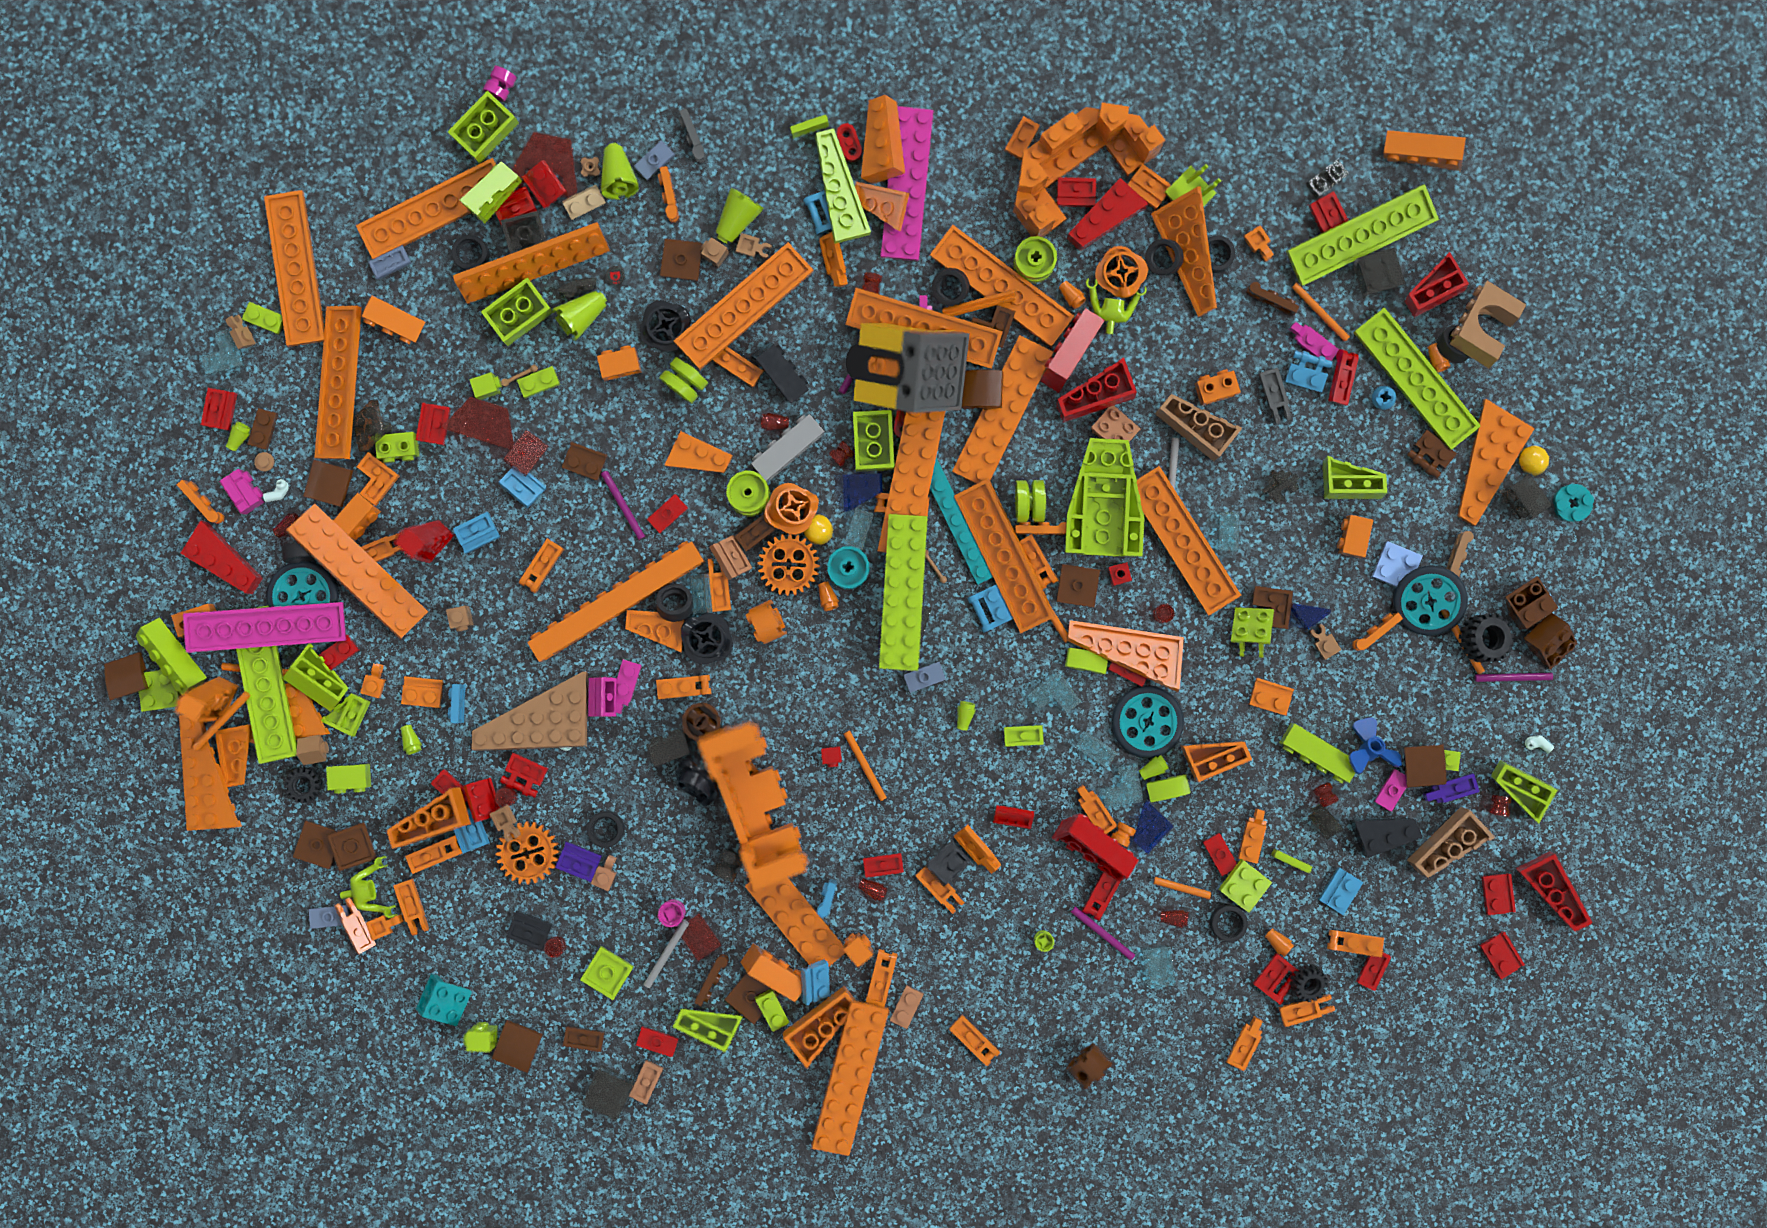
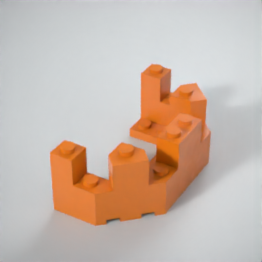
[1013,102,1165,237]
[698,720,808,890]

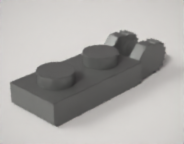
[678,108,706,164]
[1258,368,1291,424]

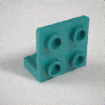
[416,973,472,1026]

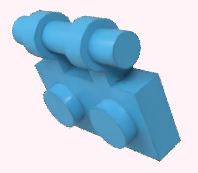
[1285,350,1332,392]

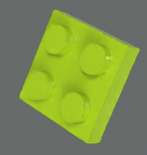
[139,670,181,712]
[1218,859,1272,913]
[581,946,634,1000]

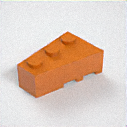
[740,943,802,1002]

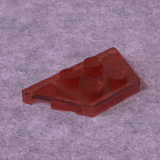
[442,397,514,451]

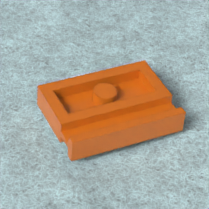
[1128,164,1171,210]
[401,676,444,708]
[1248,678,1294,716]

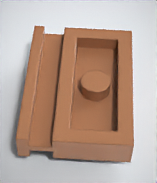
[710,535,752,581]

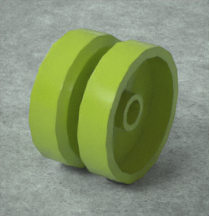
[1013,236,1057,283]
[659,357,708,404]
[726,470,771,517]
[1015,480,1046,523]

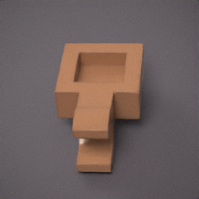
[591,855,617,891]

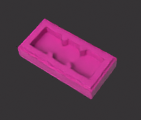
[1374,769,1407,812]

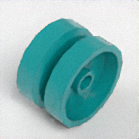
[827,546,869,589]

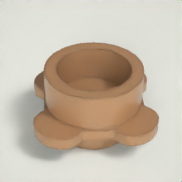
[581,157,600,177]

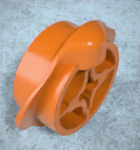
[1095,246,1148,298]
[764,483,819,535]

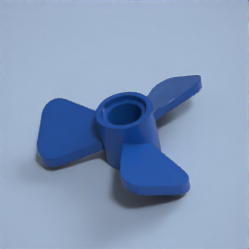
[1349,717,1402,774]

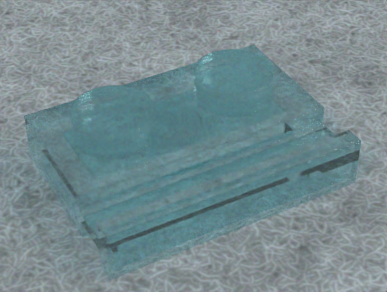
[1142,946,1176,989]

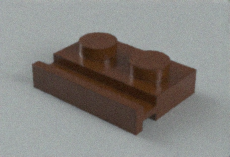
[561,442,608,481]

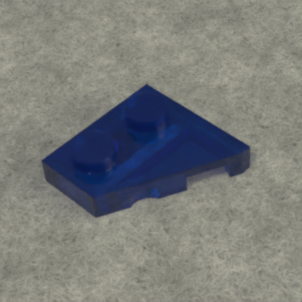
[843,473,882,512]
[1133,800,1174,854]

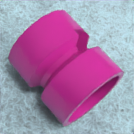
[482,65,517,102]
[658,899,686,927]

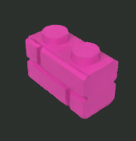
[219,469,264,515]
[588,677,617,717]

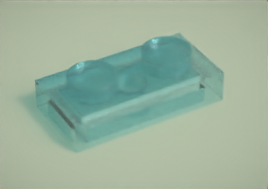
[844,508,874,551]
[1218,512,1239,551]
[690,574,713,614]
[1075,731,1117,769]

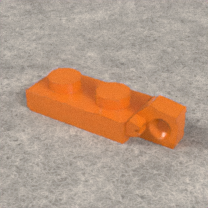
[819,232,848,287]
[1076,785,1117,834]
[1238,809,1267,864]
[954,824,1001,874]
[1226,1016,1263,1071]

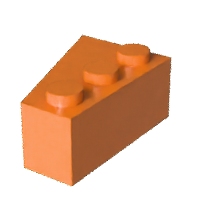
[361,296,425,345]
[1181,741,1252,782]

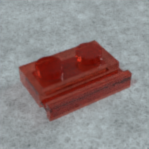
[503,430,549,477]
[676,913,722,961]

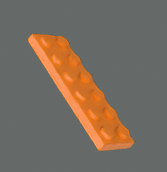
[745,878,846,966]

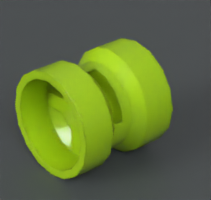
[1034,930,1054,952]

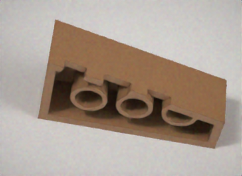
[1407,807,1495,878]

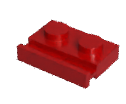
[522,160,567,209]
[1057,177,1096,207]
[495,186,537,227]
[1308,191,1348,233]
[201,388,237,431]
[415,403,451,446]
[463,778,500,823]
[1481,873,1516,915]
[1479,931,1525,980]

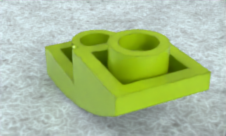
[1065,648,1108,675]
[1146,774,1191,802]

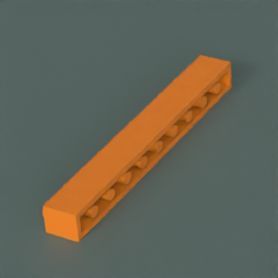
[527,541,705,662]

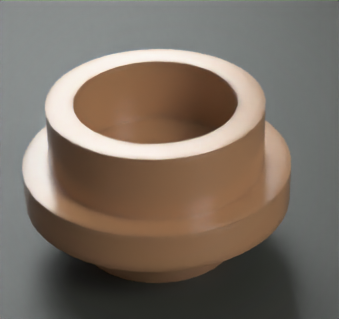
[255,452,274,472]

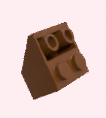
[1504,576,1558,630]
[1524,613,1578,670]

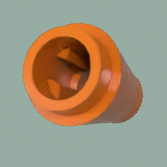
[1059,281,1086,309]
[1427,343,1451,373]
[818,581,839,611]
[1265,928,1294,957]

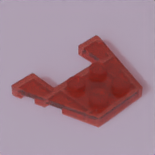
[512,132,578,198]

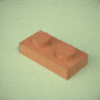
[890,985,924,1029]
[629,1060,663,1105]

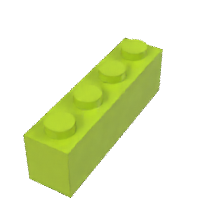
[136,618,207,696]
[1279,723,1355,784]

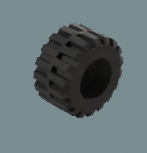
[1459,614,1514,663]

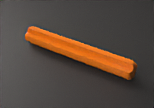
[942,290,1016,316]

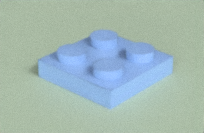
[1371,541,1423,587]

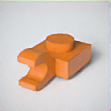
[1243,225,1274,262]
[360,663,386,698]
[366,914,404,940]

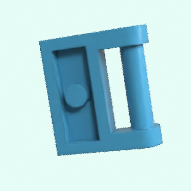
[803,190,832,235]
[967,584,1013,633]
[817,879,837,917]

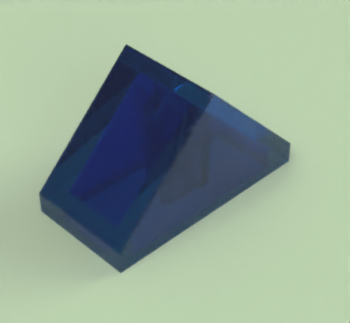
[1291,603,1331,630]

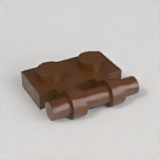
[1407,430,1457,479]

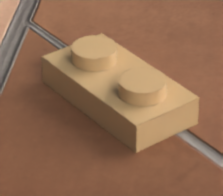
[562,185,606,220]

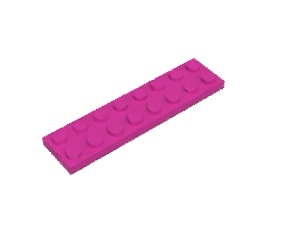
[881,106,933,261]
[183,602,346,652]

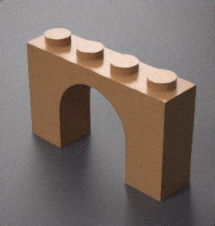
[1450,281,1526,368]

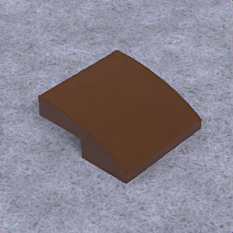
[961,370,1004,410]
[303,460,353,507]
[104,652,149,700]
[1403,744,1447,788]
[492,1020,543,1073]

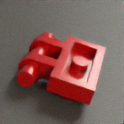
[500,753,549,798]

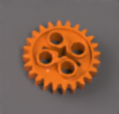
[758,534,820,596]
[496,821,560,885]

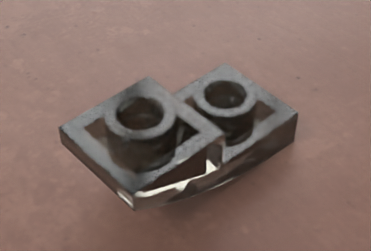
[1305,159,1349,199]
[558,278,599,299]

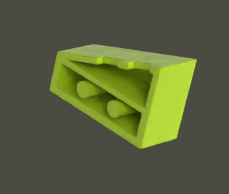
[673,1009,743,1052]

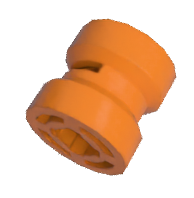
[1111,821,1136,847]

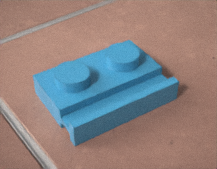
[498,463,546,509]
[453,512,501,554]
[448,684,466,723]
[454,809,490,853]
[1318,867,1363,915]
[801,959,830,1005]

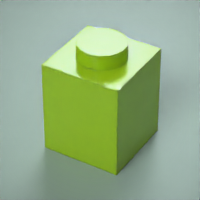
[469,372,502,400]

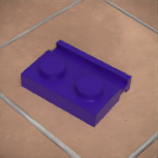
[555,841,602,882]

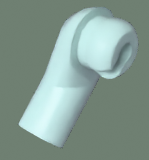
[263,479,289,502]
[1525,735,1554,754]

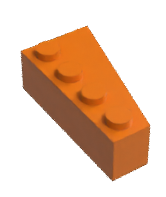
[861,95,905,184]
[1384,130,1466,171]
[175,676,239,722]
[387,787,471,849]
[783,985,856,1068]

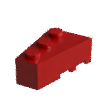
[1404,252,1469,317]

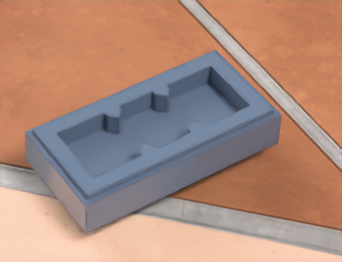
[634,140,675,181]
[368,245,412,280]
[903,662,946,693]
[309,905,350,929]

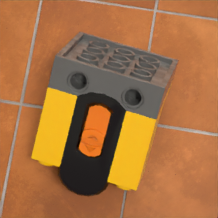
[846,323,970,413]

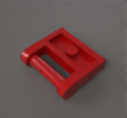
[1253,953,1299,1005]

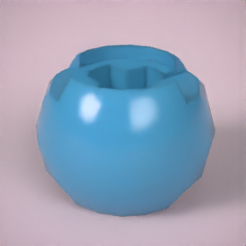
[1372,386,1396,410]

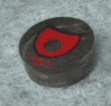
[606,266,626,286]

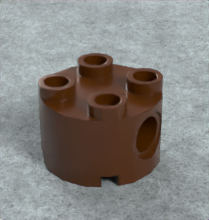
[682,703,722,741]
[1066,1043,1113,1090]

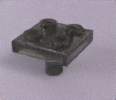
[353,400,392,452]

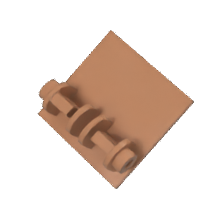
[1090,406,1140,442]

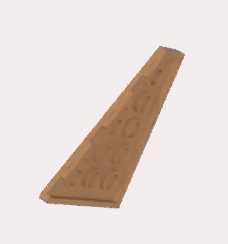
[472,672,588,751]

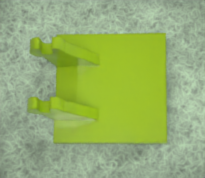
[1164,164,1222,207]
[1231,607,1274,658]

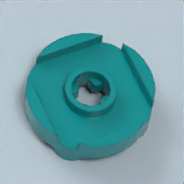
[1553,484,1594,522]

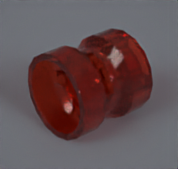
[861,272,883,294]
[828,440,855,467]
[1153,604,1175,623]
[1313,782,1339,808]
[495,787,518,807]
[1489,795,1512,817]
[544,936,567,958]

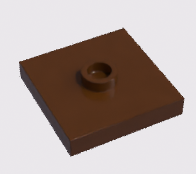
[660,238,703,282]
[1056,564,1100,608]
[293,820,338,869]
[326,821,377,871]
[724,973,779,1024]

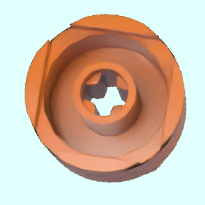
[746,600,787,644]

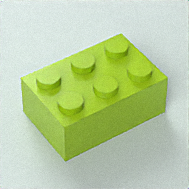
[448,91,519,164]
[481,278,552,346]
[853,410,894,472]

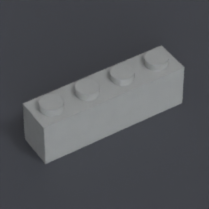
[751,414,825,483]

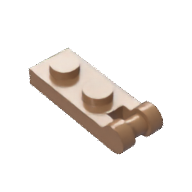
[1446,531,1474,576]

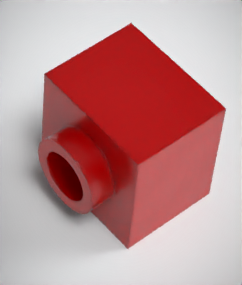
[1107,562,1132,586]
[821,746,842,767]

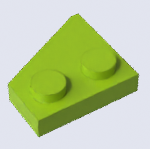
[321,693,370,737]

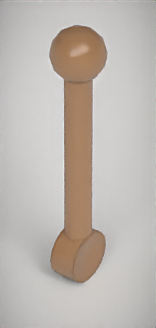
[501,365,538,387]
[925,550,947,583]

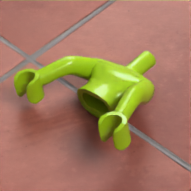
[1085,278,1147,334]
[340,856,398,918]

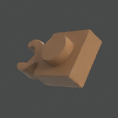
[736,233,772,259]
[226,315,256,349]
[1309,624,1341,660]
[490,805,521,842]

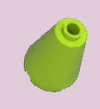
[601,143,639,199]
[716,187,764,244]
[552,291,607,341]

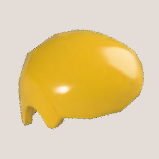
[1519,445,1549,476]
[804,514,833,545]

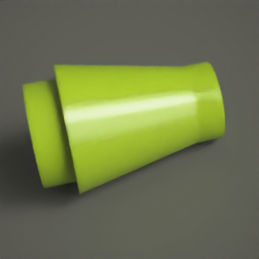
[226,422,251,451]
[957,701,976,731]
[400,725,422,755]
[1139,755,1169,780]

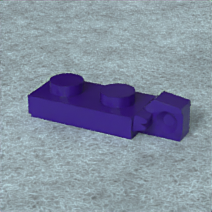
[1423,773,1480,803]

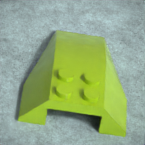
[1065,438,1144,557]

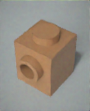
[701,237,729,268]
[446,606,474,632]
[296,735,329,765]

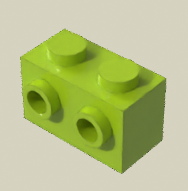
[375,432,419,463]
[326,764,371,794]
[463,1022,498,1052]

